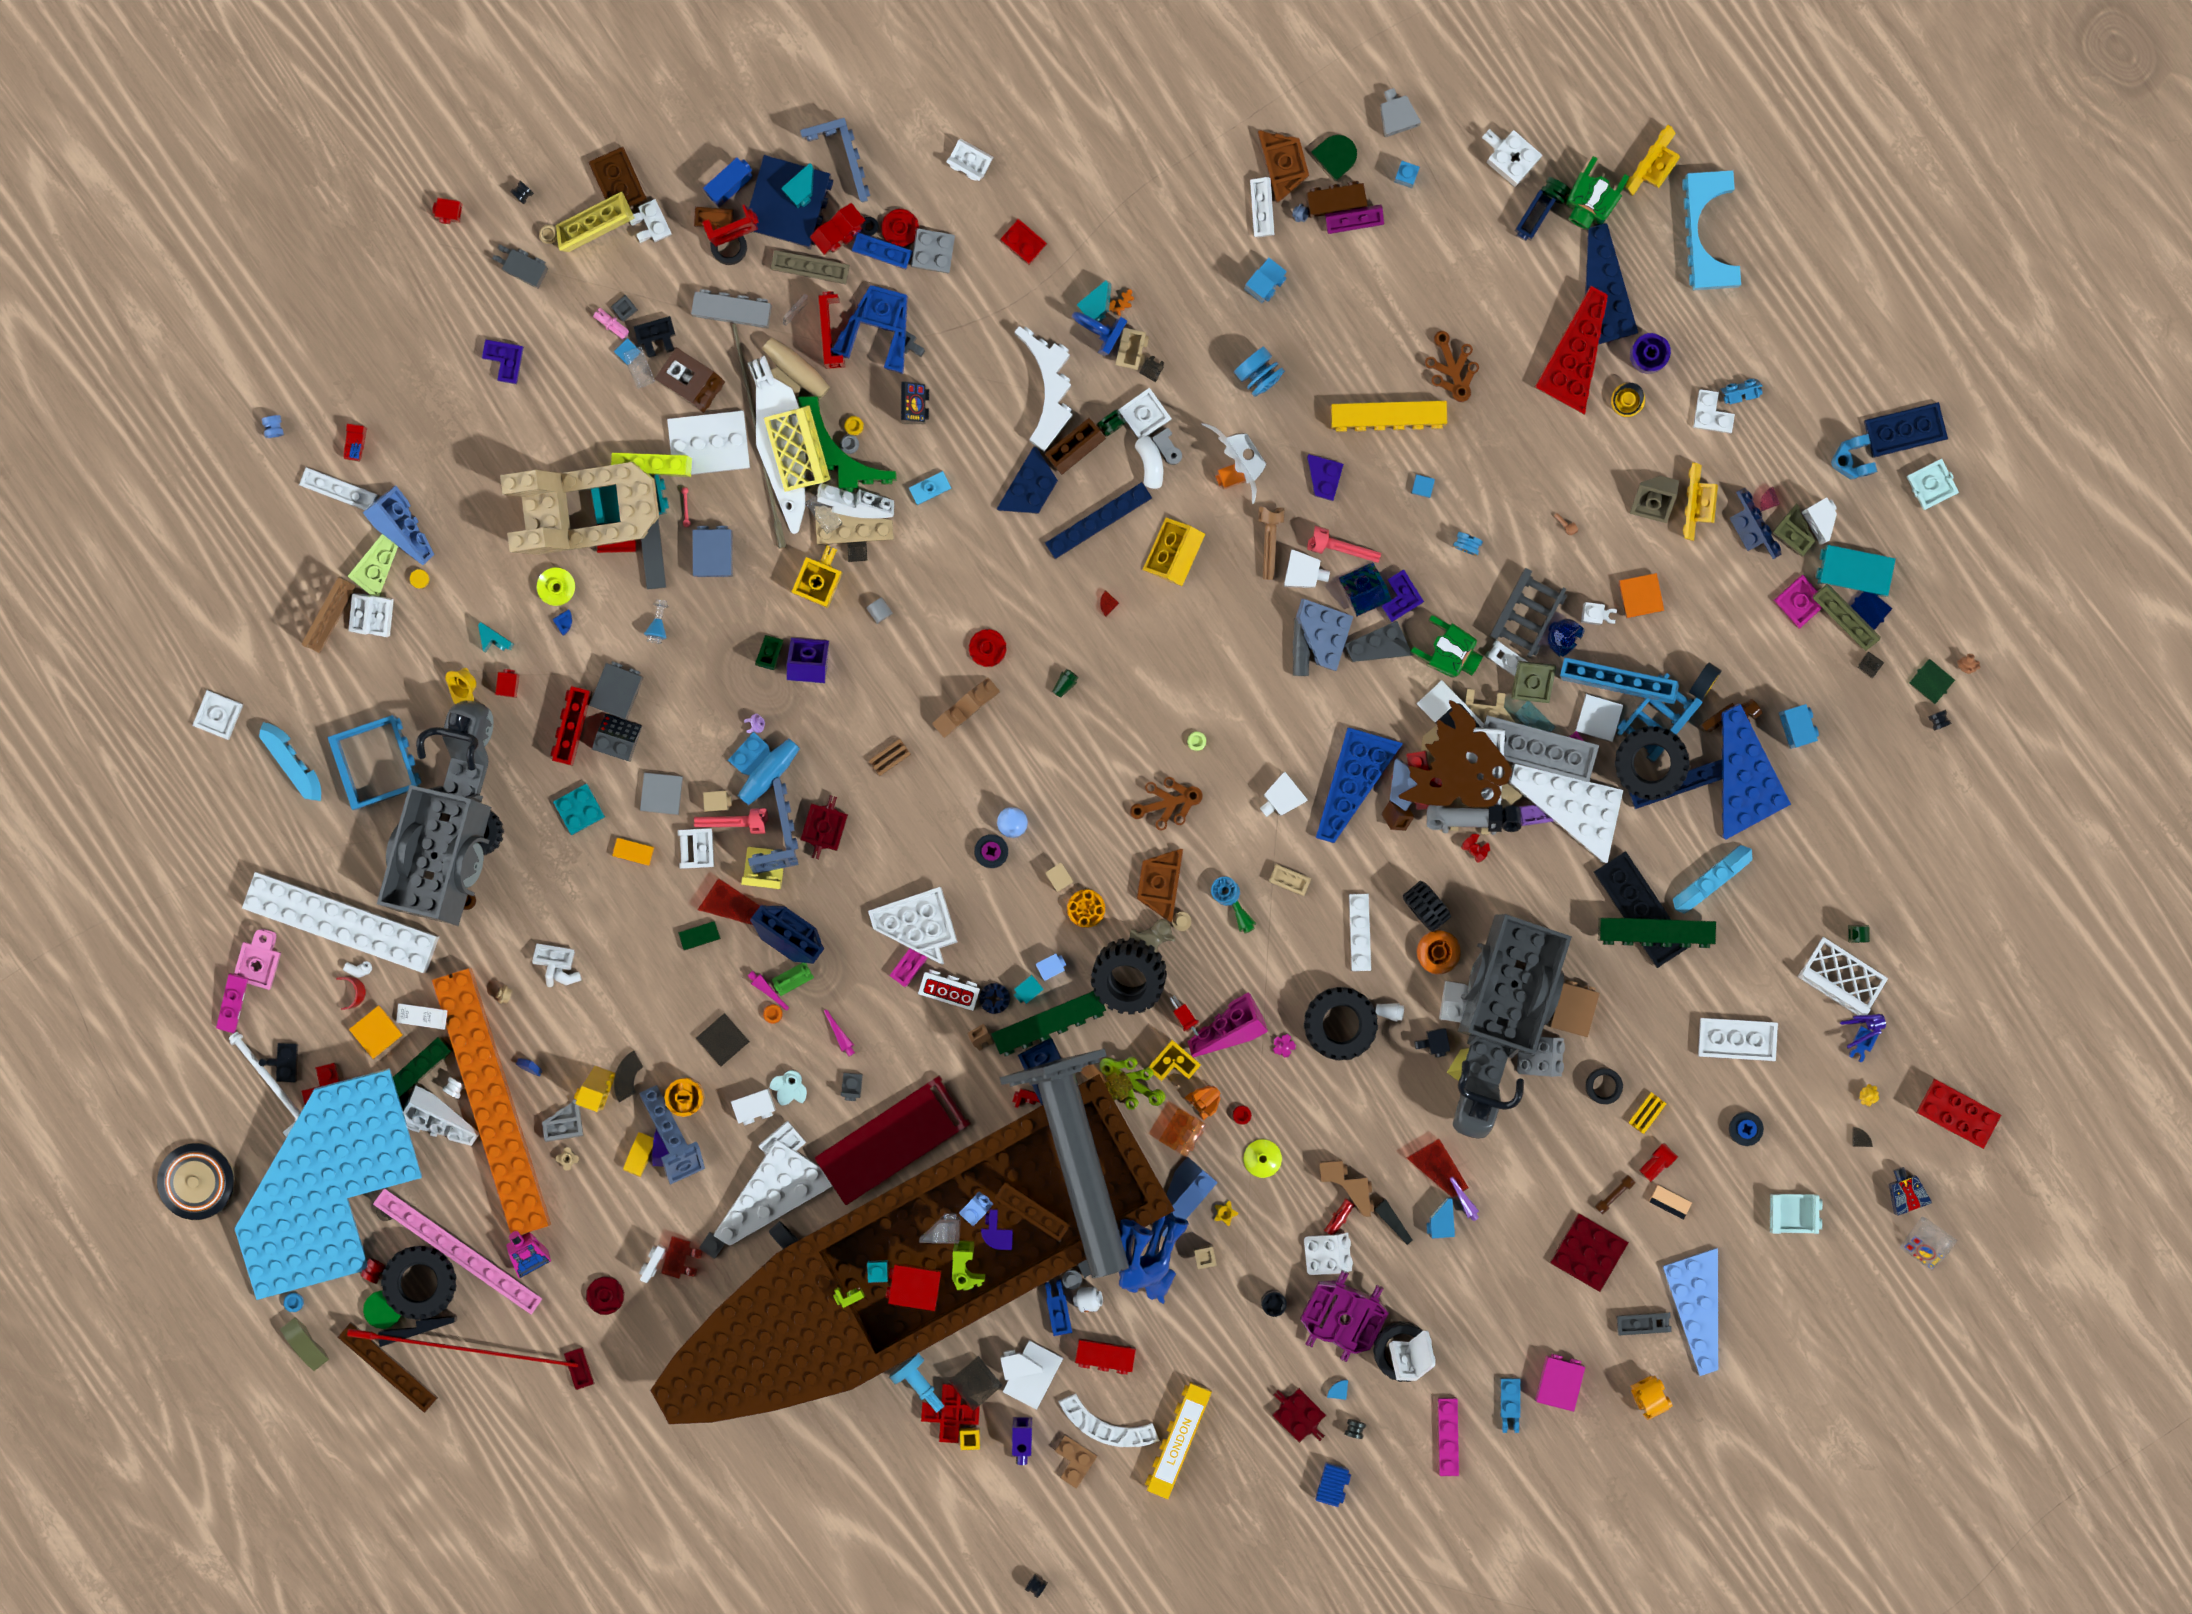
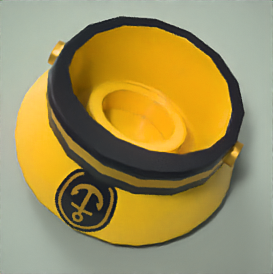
[1611,383,1645,417]

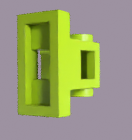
[952,1240,985,1291]

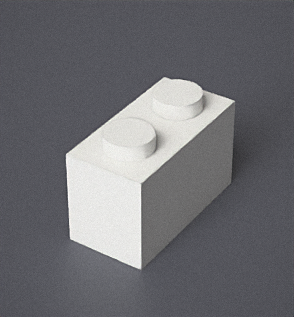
[731,1088,776,1125]

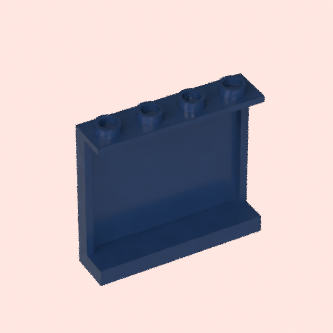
[749,155,834,250]

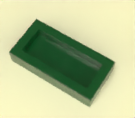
[678,921,721,951]

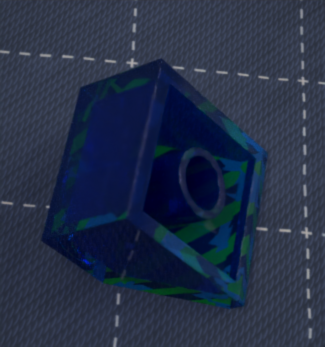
[1338,562,1392,616]

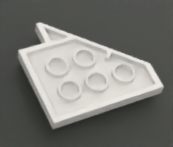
[868,887,958,964]

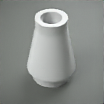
[1376,1003,1404,1022]

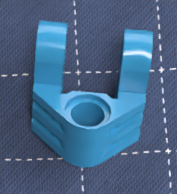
[1831,434,1878,480]

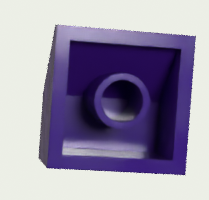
[787,638,829,683]

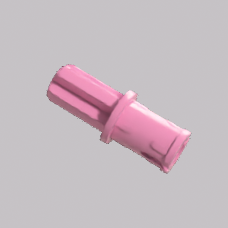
[593,308,629,339]

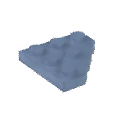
[1296,599,1354,671]

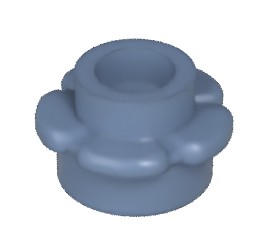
[1292,204,1309,222]

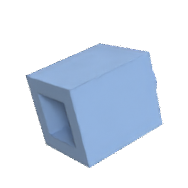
[1036,954,1066,981]

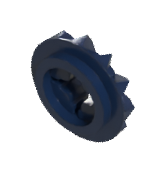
[979,983,1010,1014]

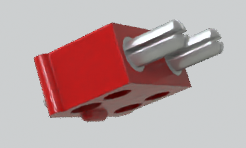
[1170,995,1199,1036]

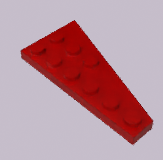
[1535,286,1608,415]

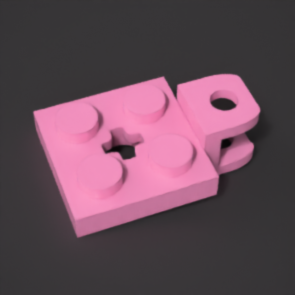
[234,929,281,990]

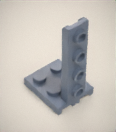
[800,118,870,202]
[748,778,799,874]
[639,1085,705,1185]

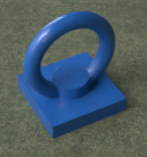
[1072,312,1127,356]

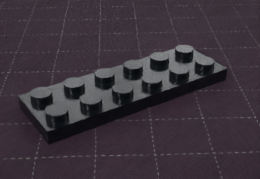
[1593,851,1689,968]

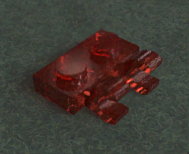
[661,1236,703,1279]

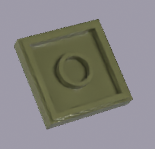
[1511,661,1556,703]

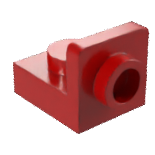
[1012,1088,1040,1108]

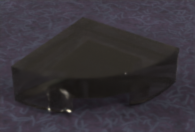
[1852,1127,1873,1147]

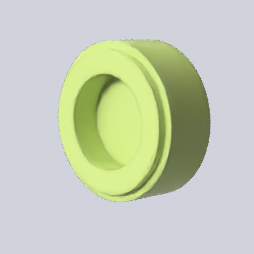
[1187,732,1206,751]

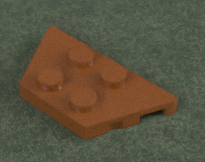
[1258,130,1309,203]
[1137,849,1183,922]

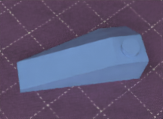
[363,486,434,565]
[1162,1156,1218,1238]

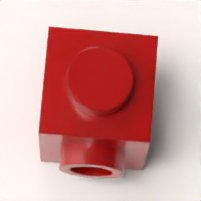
[432,198,463,225]

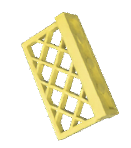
[764,405,830,492]

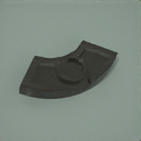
[614,1050,644,1102]

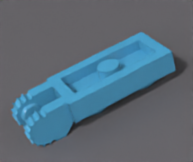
[1501,1378,1520,1433]

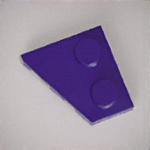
[1307,454,1344,501]

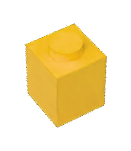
[960,1427,980,1450]

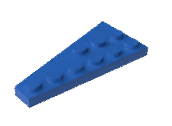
[1316,727,1403,843]

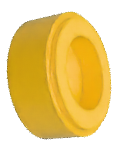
[844,416,864,436]
[410,569,430,589]

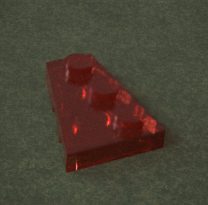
[697,878,760,925]
[1406,1138,1469,1198]

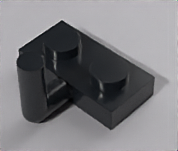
[259,1043,298,1082]

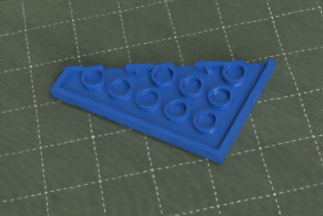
[1722,703,1791,840]

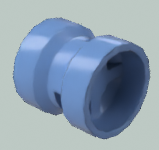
[262,415,284,438]

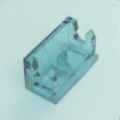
[1513,701,1555,732]

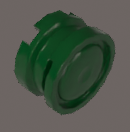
[1541,177,1571,204]
[1096,409,1127,437]

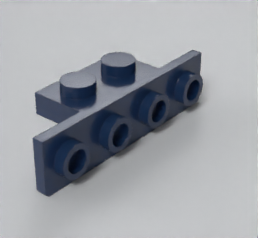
[1730,488,1782,559]

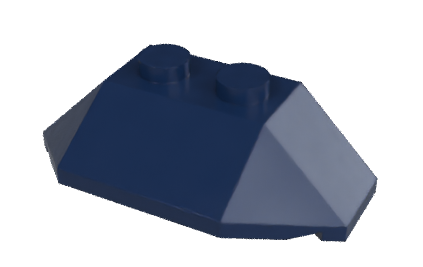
[750,905,824,964]

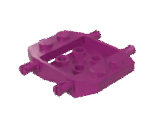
[1300,1270,1388,1362]

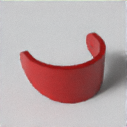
[336,976,366,1010]

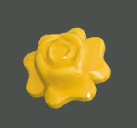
[1859,1084,1879,1107]

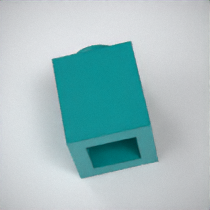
[1014,975,1044,1004]
[867,1260,889,1283]

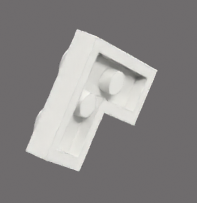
[1693,389,1735,434]

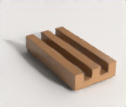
[869,739,911,776]

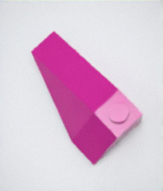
[1188,992,1268,1057]

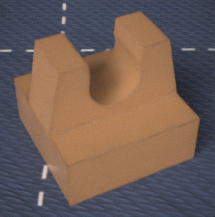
[967,1024,993,1051]

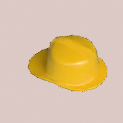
[445,668,477,704]

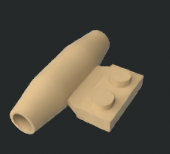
[762,337,830,399]

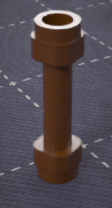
[1595,1175,1636,1215]

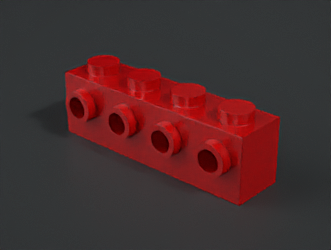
[550,686,592,766]

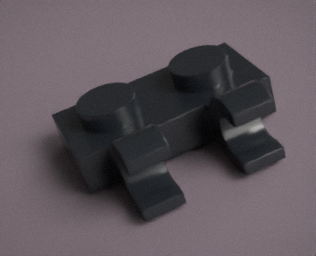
[633,316,676,358]

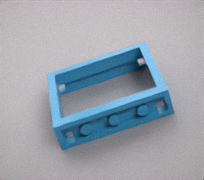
[328,715,422,810]

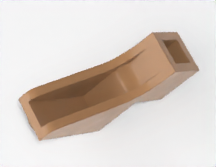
[932,677,1000,738]
[1319,1160,1374,1217]

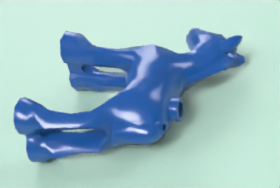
[1119,1212,1189,1304]

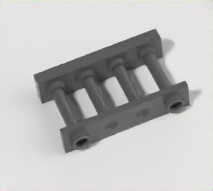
[1489,568,1567,658]

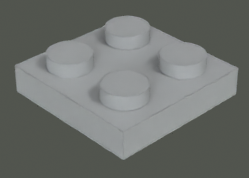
[911,229,955,274]

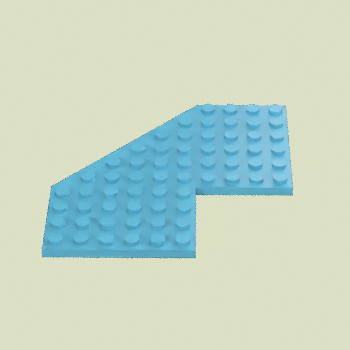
[234,1068,422,1300]

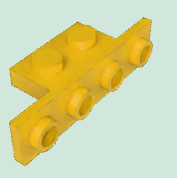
[1625,125,1680,196]
[1683,463,1718,541]

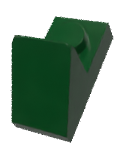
[755,635,784,670]

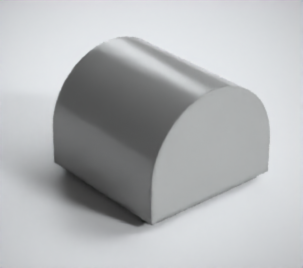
[867,597,893,624]

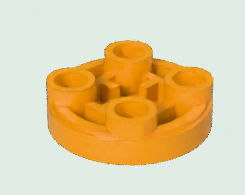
[1067,889,1105,928]

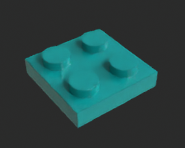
[553,783,605,835]

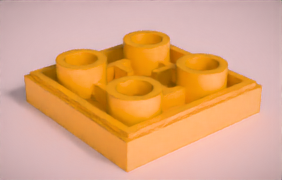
[349,1005,403,1059]

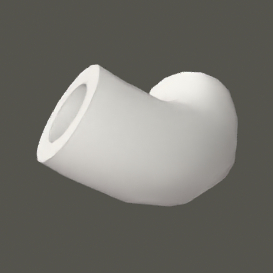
[1135,436,1164,489]

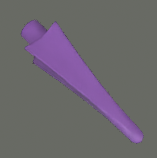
[1450,1177,1479,1221]

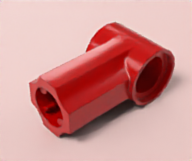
[1639,1143,1678,1182]

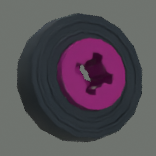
[974,834,1009,868]

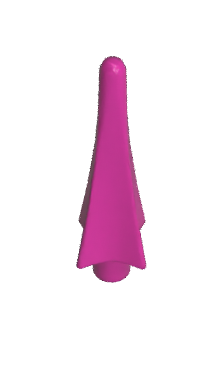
[748,970,789,1010]
[824,1009,855,1057]

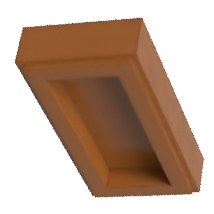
[694,207,734,228]

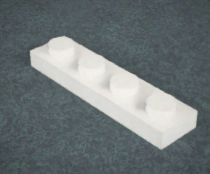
[1349,894,1371,971]

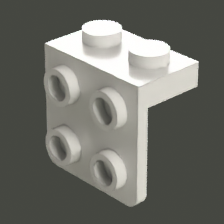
[1304,1233,1353,1275]
[1389,1331,1436,1381]

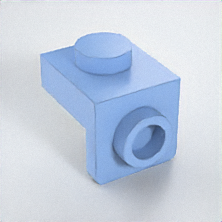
[959,1191,993,1226]

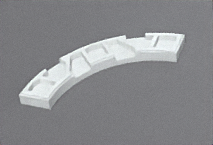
[1058,1393,1160,1447]

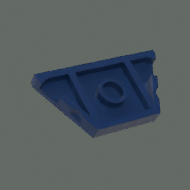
[997,446,1058,514]

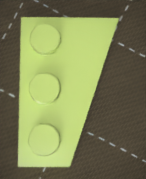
[348,534,398,596]

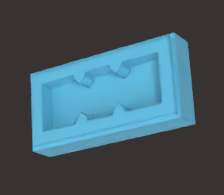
[909,471,952,506]

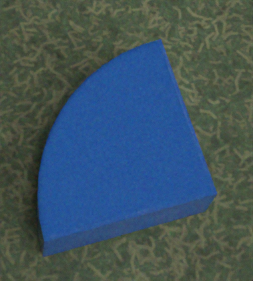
[553,609,572,636]
[516,1058,543,1076]

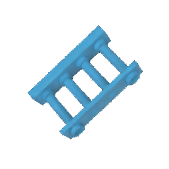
[1617,673,1703,762]

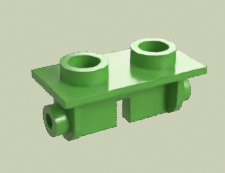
[771,963,814,996]

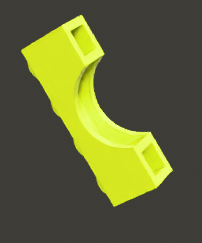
[611,453,692,477]

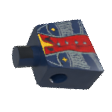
[1889,1167,1932,1216]

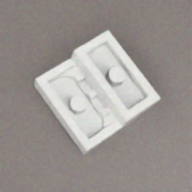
[349,593,394,637]

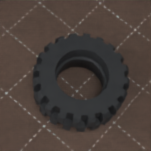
[1615,726,1690,800]
[1091,938,1167,1015]
[1304,987,1378,1061]
[381,1246,457,1320]

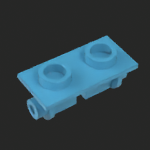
[1721,379,1763,405]

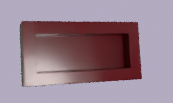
[564,1347,595,1390]

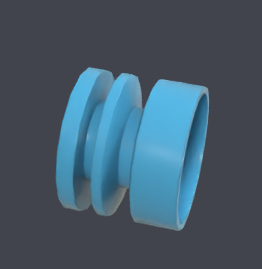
[1234,346,1285,397]

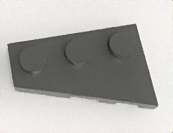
[1345,621,1413,662]

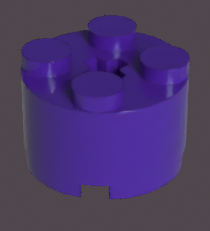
[1630,333,1671,374]

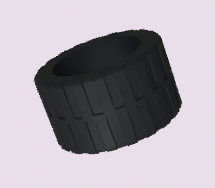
[1373,1321,1433,1382]

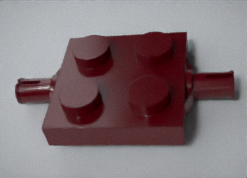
[800,795,848,860]
[1272,1388,1326,1443]

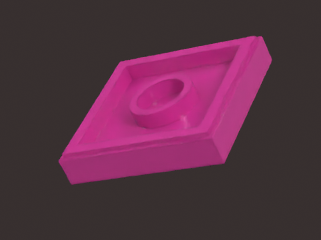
[1773,575,1822,629]

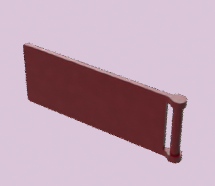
[815,1075,971,1205]

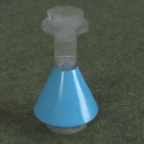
[644,599,669,644]

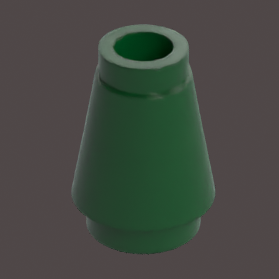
[1052,669,1079,698]

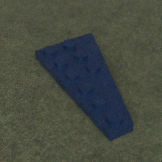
[1585,223,1638,345]

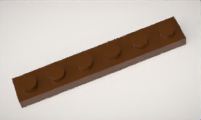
[337,1322,438,1413]

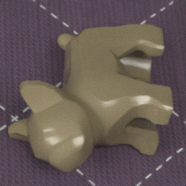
[1128,919,1175,968]

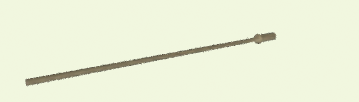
[732,324,786,549]

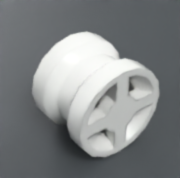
[442,1076,465,1099]

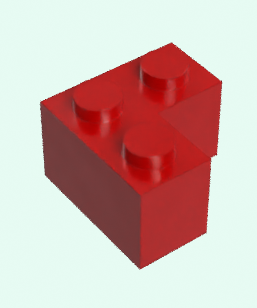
[810,203,866,255]

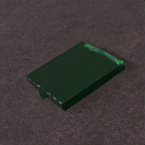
[1909,659,1955,704]

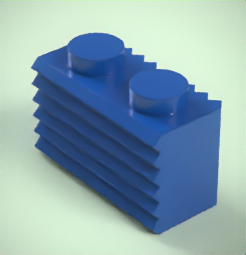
[1315,1462,1351,1507]

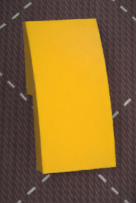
[623,1132,654,1177]

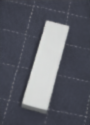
[299,467,378,510]

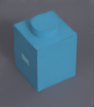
[1394,161,1420,188]

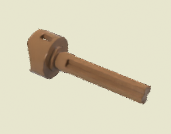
[1258,507,1285,580]

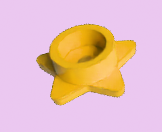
[1214,1201,1238,1226]

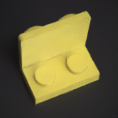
[741,847,784,889]

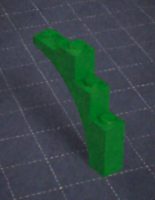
[798,396,897,493]

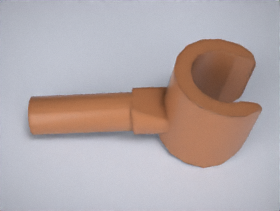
[1554,513,1578,535]

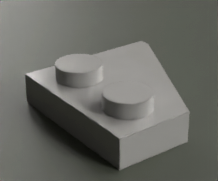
[542,1099,584,1142]

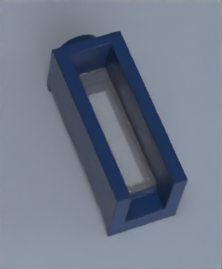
[1515,190,1556,241]

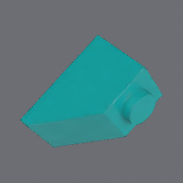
[781,163,814,208]
[1076,280,1112,322]

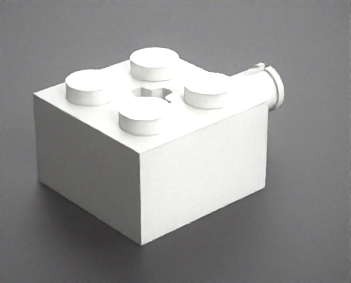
[1482,129,1542,187]

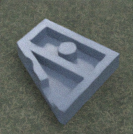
[1390,758,1417,811]

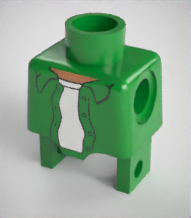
[1566,156,1630,230]
[1410,615,1483,678]

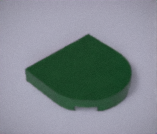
[1311,135,1357,181]

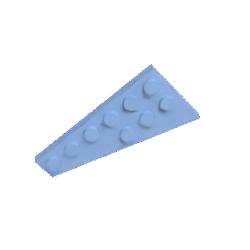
[1662,1248,1718,1376]

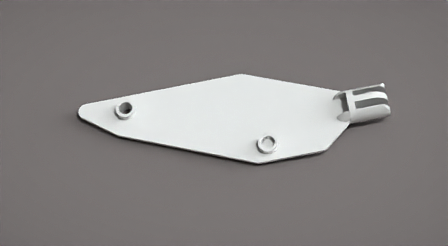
[747,356,806,534]

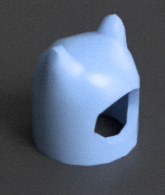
[997,807,1028,838]

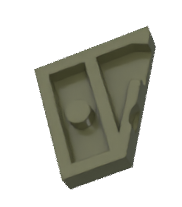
[1772,504,1815,557]

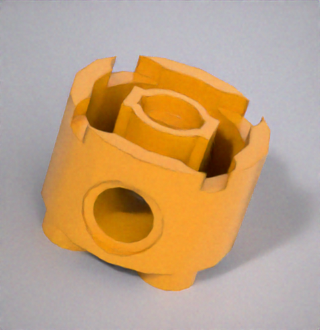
[664,1078,705,1117]
[1630,1376,1672,1420]

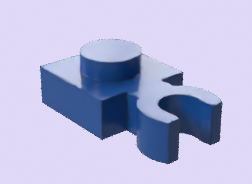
[1849,1026,1878,1062]

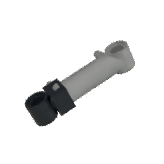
[1427,805,1521,835]

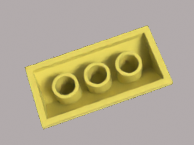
[555,192,635,252]

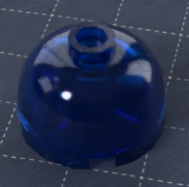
[1547,619,1585,657]

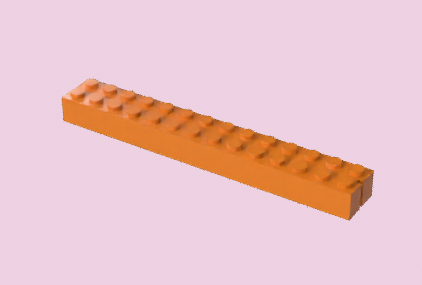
[432,968,551,1235]

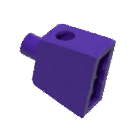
[1012,1417,1032,1465]

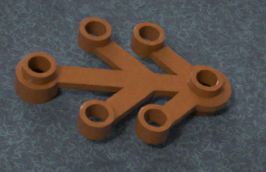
[1425,331,1479,402]
[1130,777,1203,831]

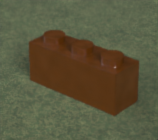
[1306,181,1367,218]
[1045,418,1106,475]

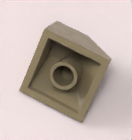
[1630,476,1679,523]

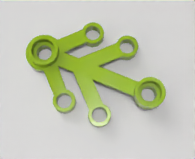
[1099,1057,1166,1110]

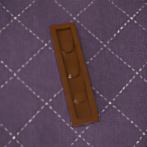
[994,1182,1070,1242]

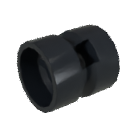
[1261,1290,1287,1317]

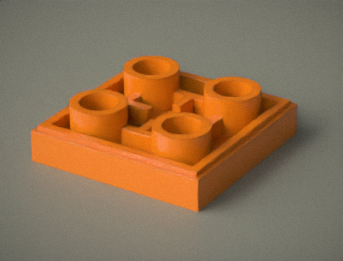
[1619,573,1664,618]

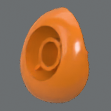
[1417,930,1461,974]

